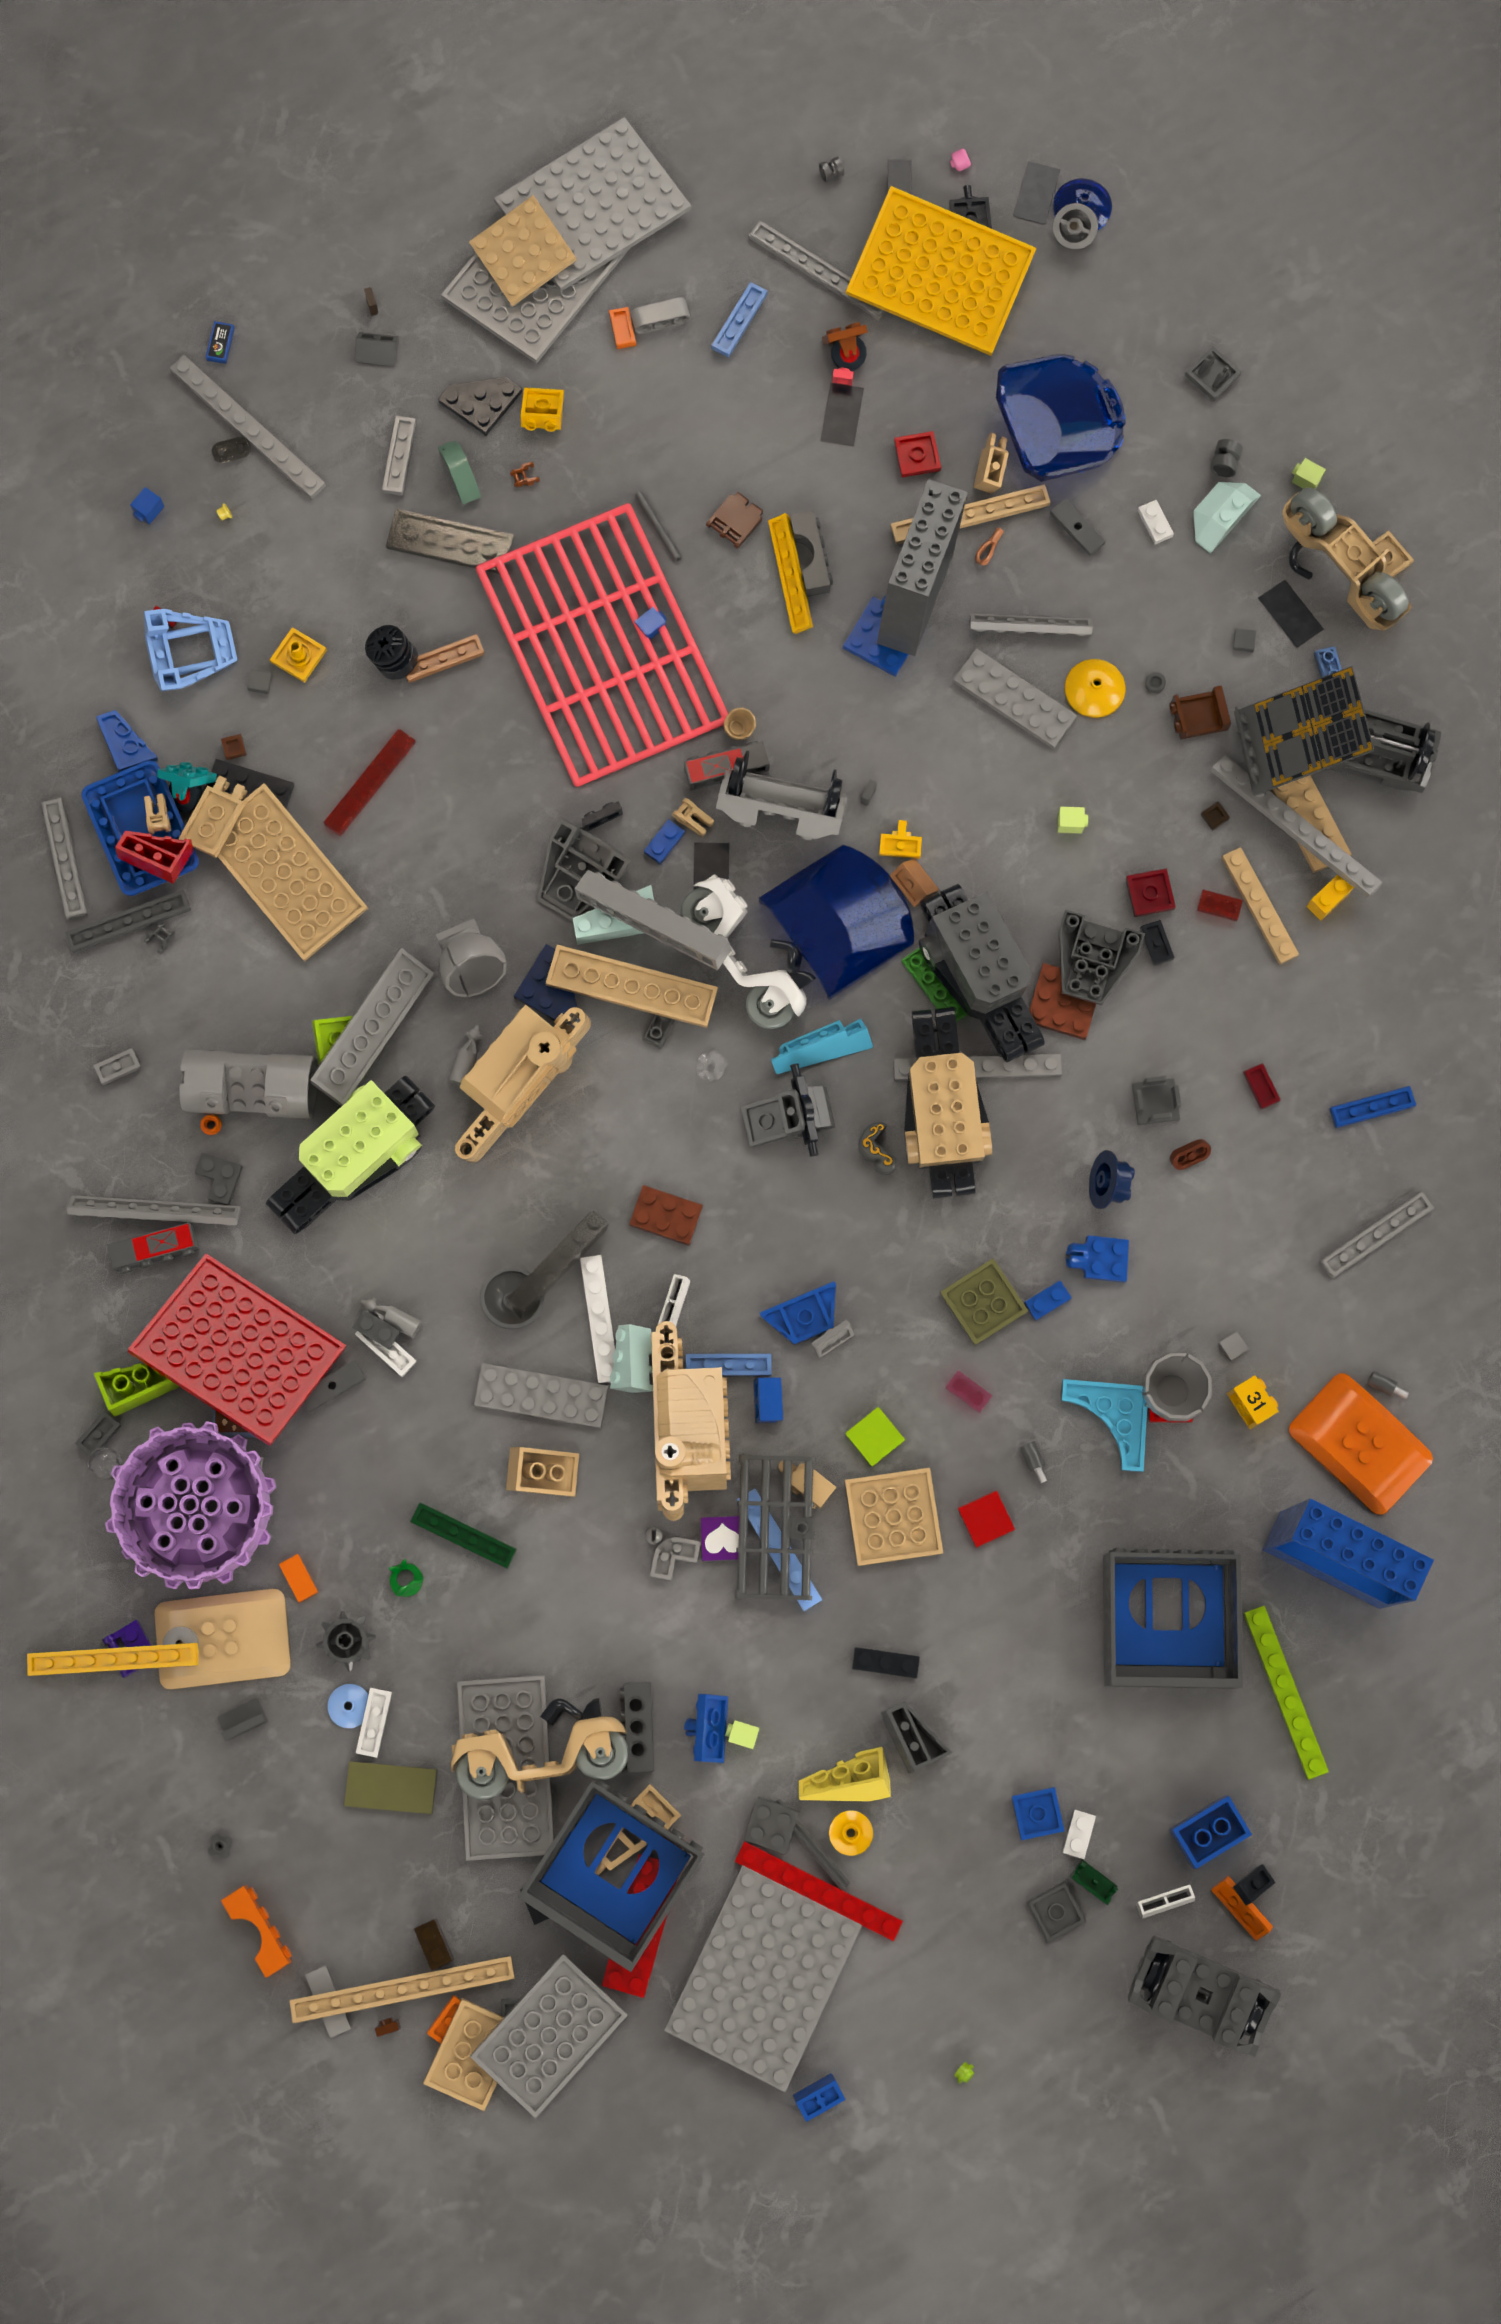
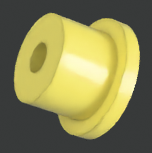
[216,503,232,521]

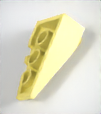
[799,1747,891,1801]

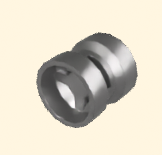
[819,156,844,183]

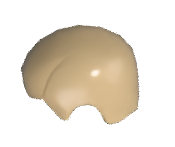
[723,708,756,741]

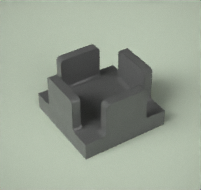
[1132,1076,1181,1125]

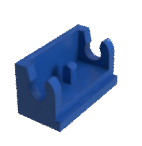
[754,1377,783,1423]
[793,2073,846,2122]

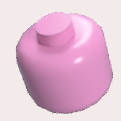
[950,148,971,171]

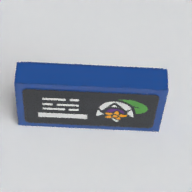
[206,321,235,364]

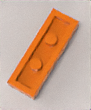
[1211,1875,1273,1941]

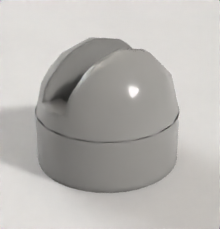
[645,1527,663,1545]

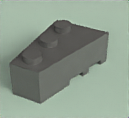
[881,1701,953,1773]

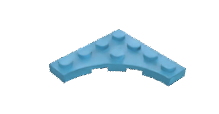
[1061,1379,1147,1472]

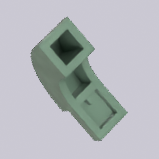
[438,441,481,504]

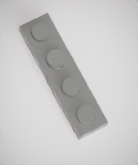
[382,416,416,496]

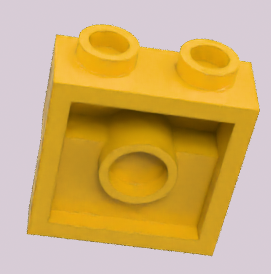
[520,387,564,432]

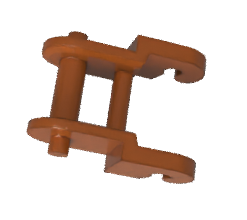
[510,462,540,487]

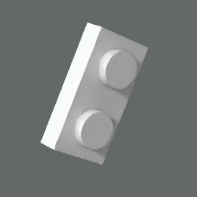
[1137,500,1174,545]
[1062,1810,1096,1859]

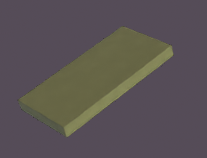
[344,1761,437,1814]

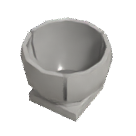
[436,919,507,997]
[1143,1353,1212,1421]

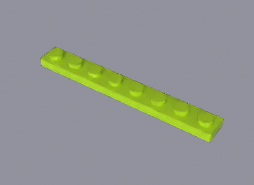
[1243,1605,1329,1780]

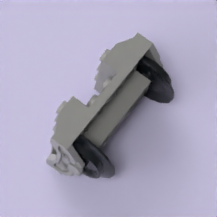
[716,750,848,840]

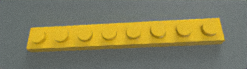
[27,1643,198,1676]

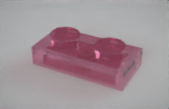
[945,1370,993,1413]

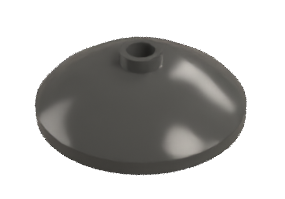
[480,1267,544,1330]

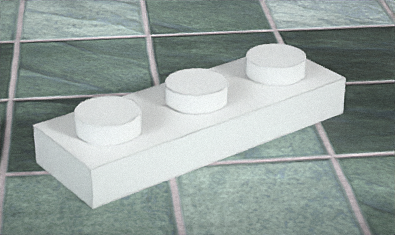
[355,1331,417,1377]
[356,1688,392,1758]

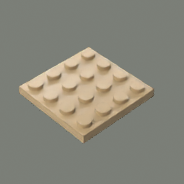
[469,195,577,307]
[845,1468,943,1566]

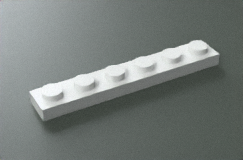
[580,1255,615,1384]

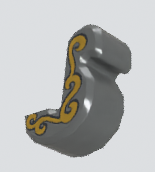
[859,1122,896,1175]

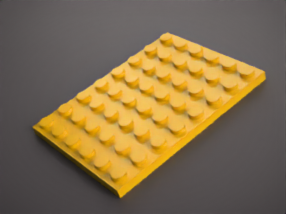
[845,186,1036,356]

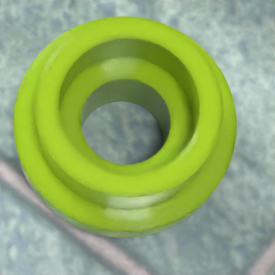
[954,2062,974,2084]

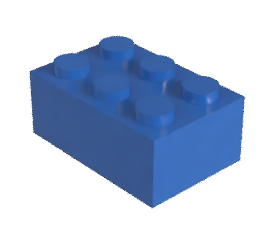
[1169,1795,1252,1869]

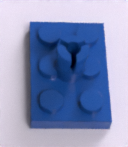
[684,1694,728,1763]

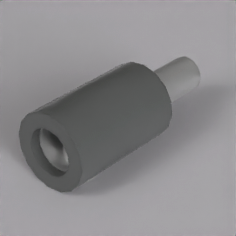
[1367,1371,1409,1399]
[1020,1441,1047,1484]

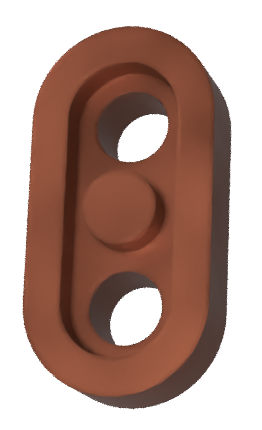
[1170,1139,1211,1170]

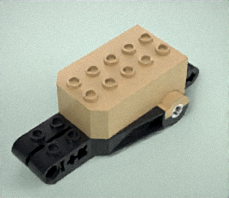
[904,1007,992,1198]

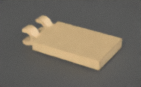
[178,775,248,858]

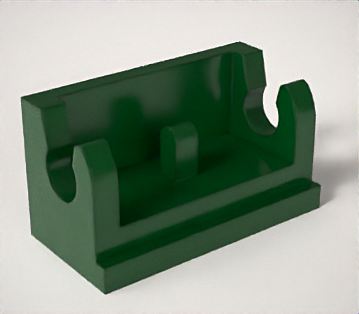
[1069,1859,1118,1905]

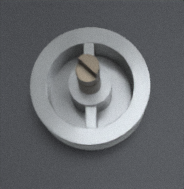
[1053,203,1098,249]

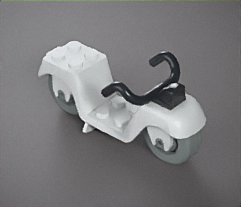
[680,874,816,1029]

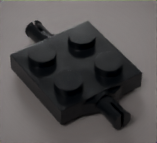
[949,185,992,229]

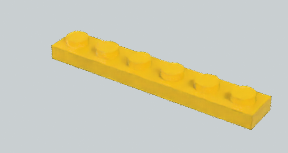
[768,513,813,634]

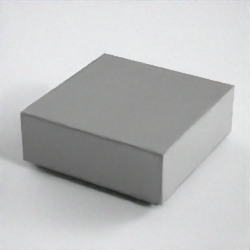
[1218,1332,1248,1361]

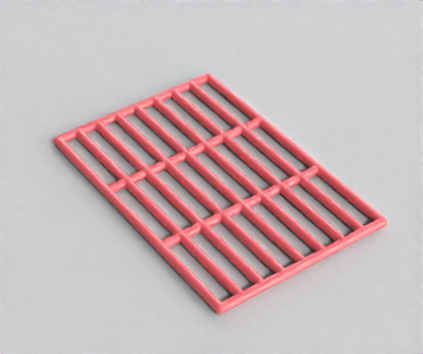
[476,503,728,787]

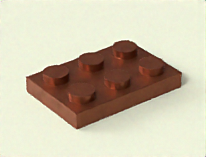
[629,1185,703,1246]

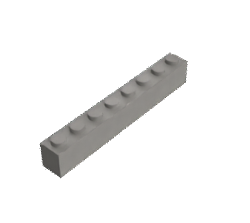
[574,870,731,970]

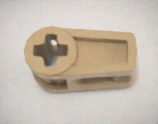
[144,793,171,835]
[672,798,714,838]

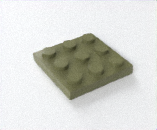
[940,1258,1028,1346]

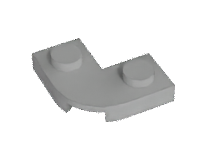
[650,1537,701,1581]

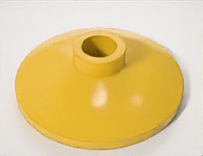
[829,1811,873,1856]

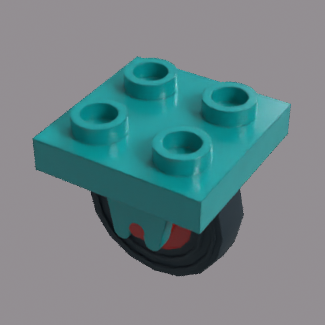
[157,762,217,812]

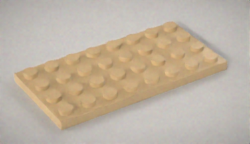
[218,783,369,961]

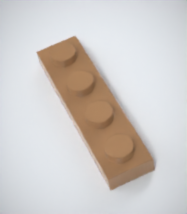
[406,634,485,683]

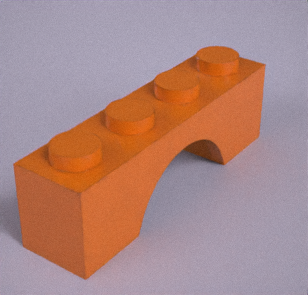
[221,1885,292,1978]

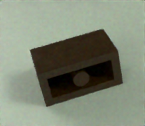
[414,1918,454,1971]

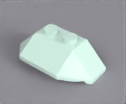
[1193,482,1261,554]

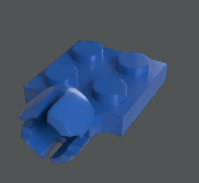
[1066,1235,1129,1283]

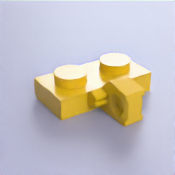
[879,820,922,859]

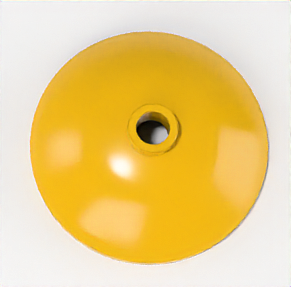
[1064,659,1126,718]

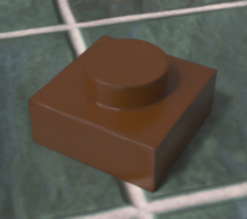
[221,734,247,760]
[375,2017,401,2037]

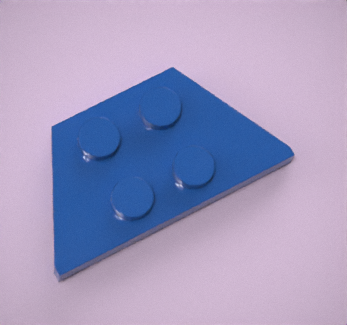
[759,1281,836,1345]

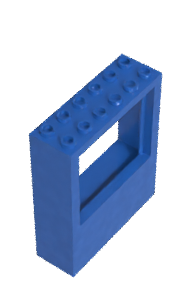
[1262,1498,1434,1609]

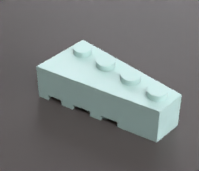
[573,885,654,945]

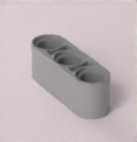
[630,297,691,334]

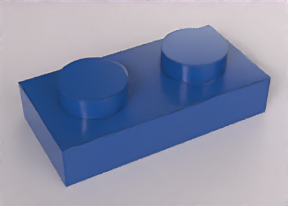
[644,819,685,865]
[1024,1280,1072,1321]

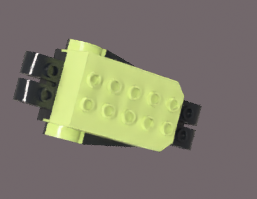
[266,1076,435,1234]

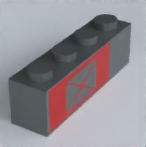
[684,741,770,791]
[107,1222,200,1274]

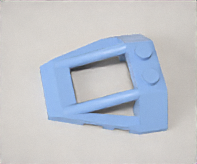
[144,609,237,691]

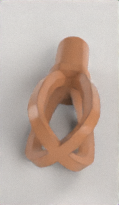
[975,528,1004,565]

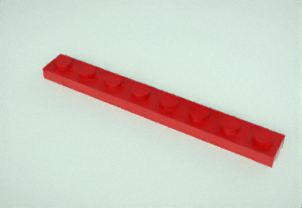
[735,1841,903,1941]

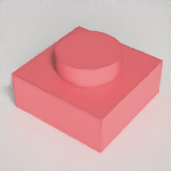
[832,367,854,386]

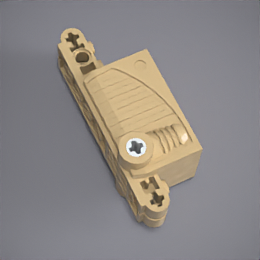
[651,1321,731,1521]

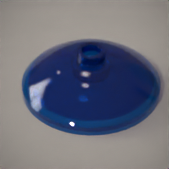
[1053,178,1112,230]

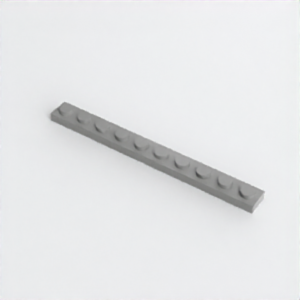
[170,355,326,499]
[1211,755,1383,899]

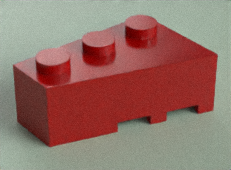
[115,831,194,884]

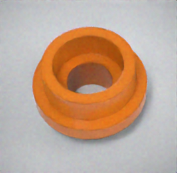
[200,1114,222,1135]

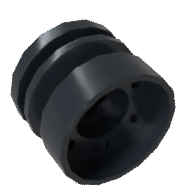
[365,625,418,680]

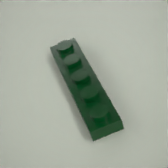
[410,1503,517,1569]

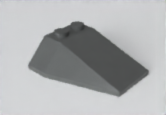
[537,818,631,921]

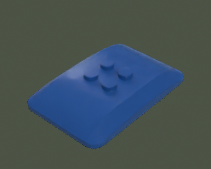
[81,760,199,896]

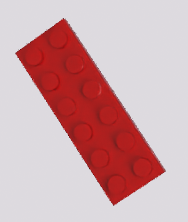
[601,1854,678,1998]

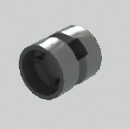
[1210,439,1243,477]

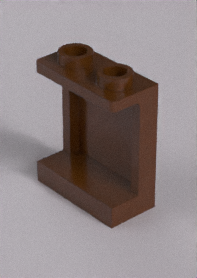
[1169,685,1231,740]

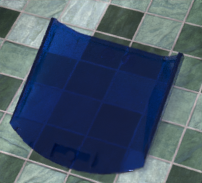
[759,845,914,1000]

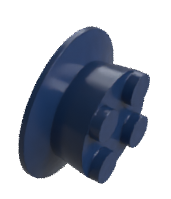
[1089,1150,1135,1209]

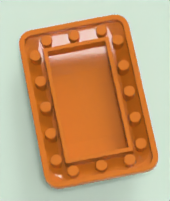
[1288,1373,1433,1515]

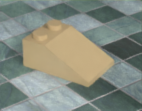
[506,1447,579,1497]

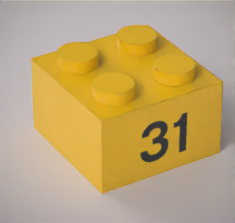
[1226,1375,1279,1429]

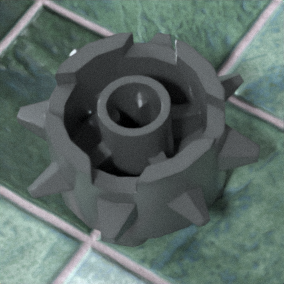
[316,1611,376,1671]

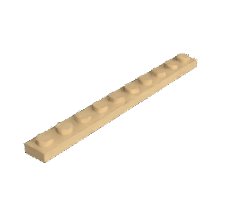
[290,1956,515,2023]

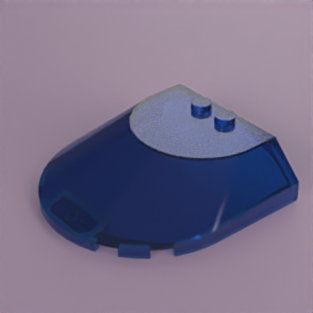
[996,354,1126,482]

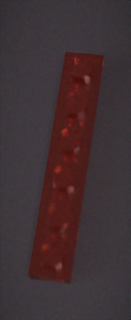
[323,729,416,837]

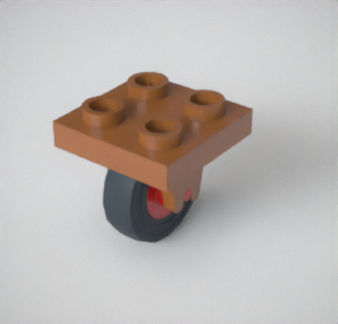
[822,322,868,371]

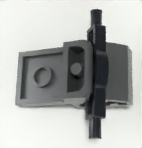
[741,1063,836,1157]

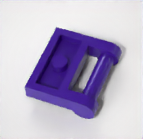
[102,1620,152,1678]

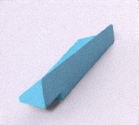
[771,1019,873,1074]

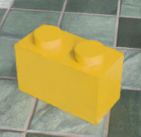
[1306,875,1354,921]

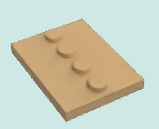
[423,1998,504,2111]

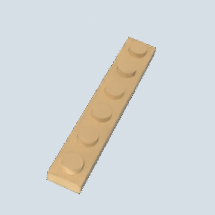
[1222,847,1299,965]

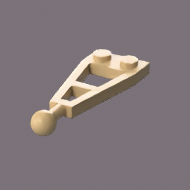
[595,1784,681,1876]

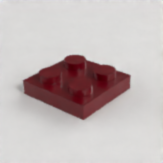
[1125,868,1176,917]

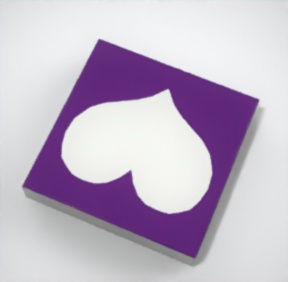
[701,1516,739,1561]

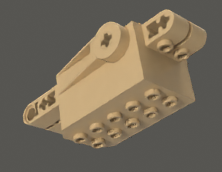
[455,1005,591,1163]

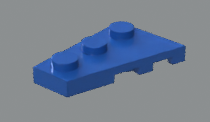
[96,710,158,773]

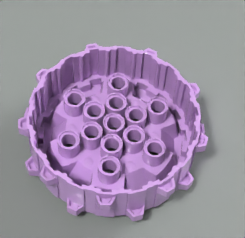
[105,1421,277,1589]

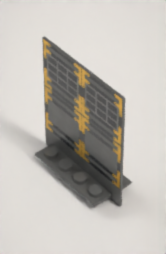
[1234,666,1374,796]

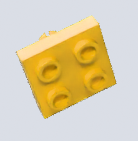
[270,627,327,683]

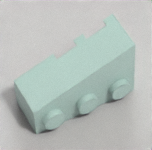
[610,1324,653,1393]

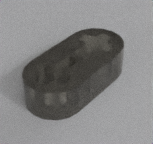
[212,437,251,463]

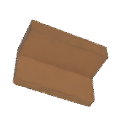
[890,859,939,907]

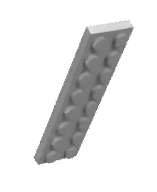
[309,948,434,1106]

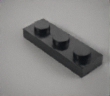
[852,1647,920,1679]

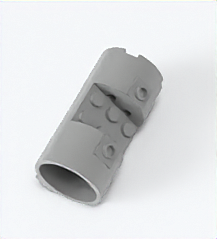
[179,1049,318,1119]

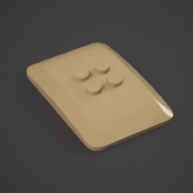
[155,1589,291,1689]

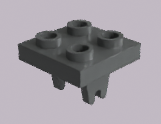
[1185,346,1242,401]

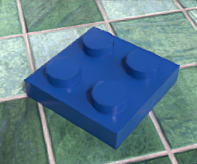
[1011,1787,1064,1840]

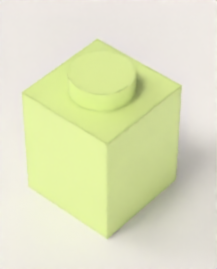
[1292,458,1326,489]
[1057,807,1088,834]
[725,1720,759,1749]

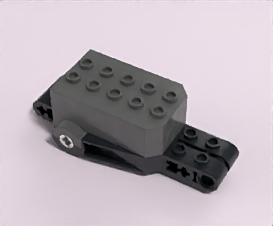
[919,884,1045,1063]

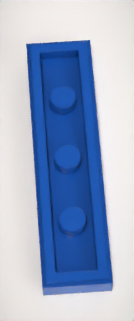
[1329,1086,1416,1128]

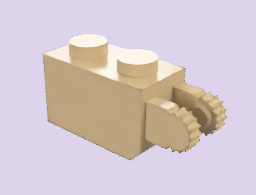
[973,432,1009,494]
[778,1461,836,1509]

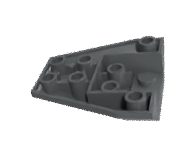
[1059,910,1145,1005]

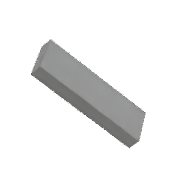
[305,1965,352,2038]

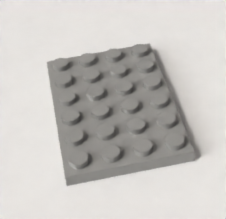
[470,1953,628,2118]

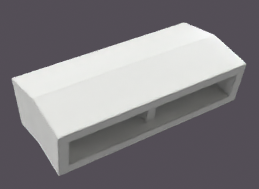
[658,1274,690,1326]
[1136,1885,1195,1919]

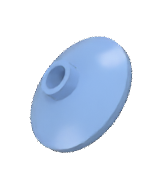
[328,1684,369,1728]

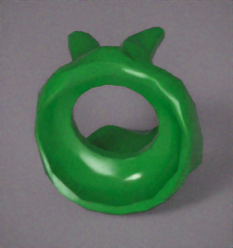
[388,1559,423,1597]

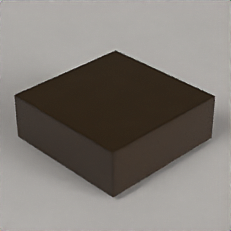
[364,287,378,316]
[1200,802,1230,831]

